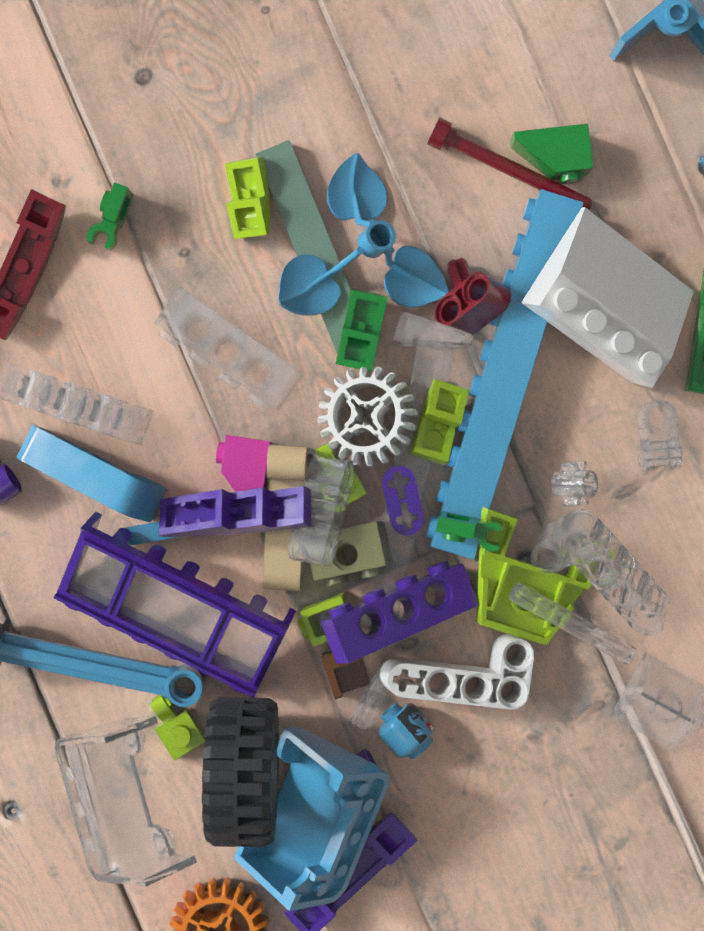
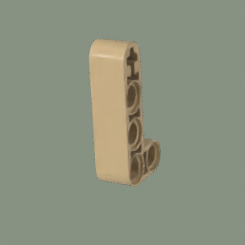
[263,445,308,591]

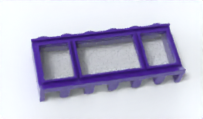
[53,512,296,697]

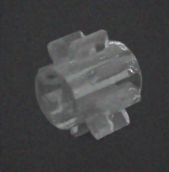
[551,461,598,507]

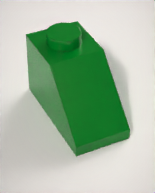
[510,123,593,184]

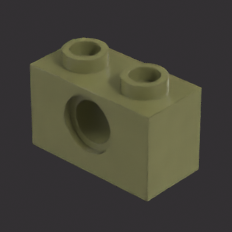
[305,521,393,586]

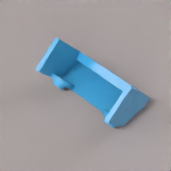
[609,0,704,167]

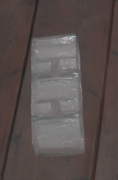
[288,455,354,567]

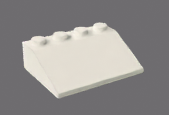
[521,207,694,388]

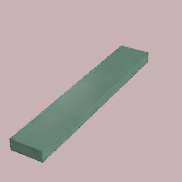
[256,140,351,353]

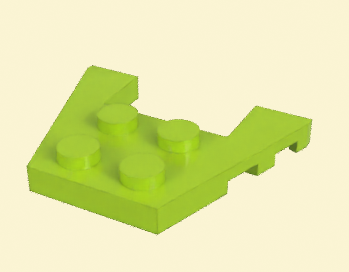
[476,507,615,646]

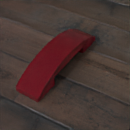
[0,189,66,340]

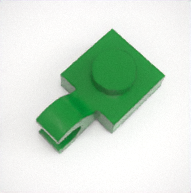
[86,182,134,251]
[436,511,503,551]

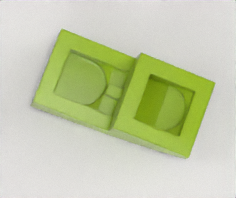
[225,156,270,239]
[409,379,469,465]

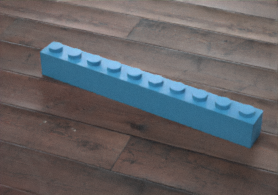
[425,189,584,560]

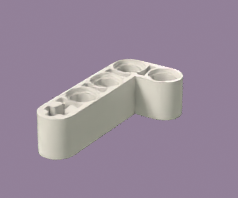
[380,634,534,710]

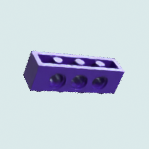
[320,561,479,664]

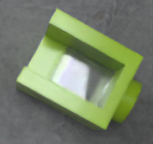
[298,591,351,647]

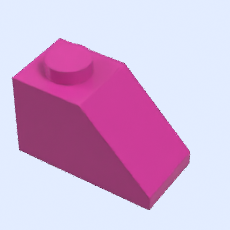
[216,435,273,492]

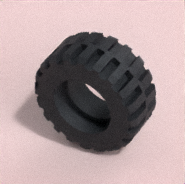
[202,697,279,847]

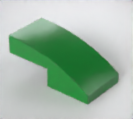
[335,288,388,372]

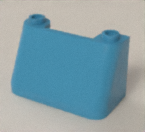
[234,727,390,911]

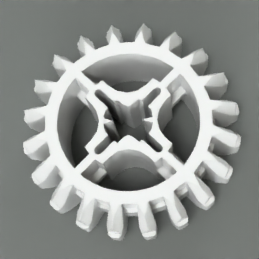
[318,367,418,467]

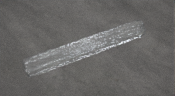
[509,583,637,665]

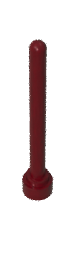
[427,117,592,210]

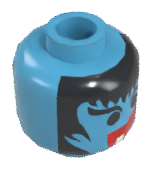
[379,703,433,759]

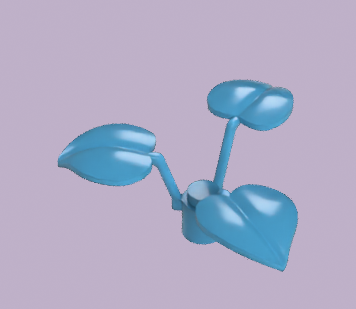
[278,153,449,316]

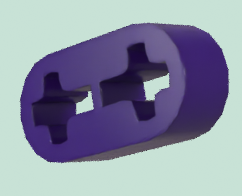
[382,466,424,536]

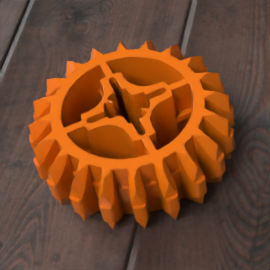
[170,877,270,931]

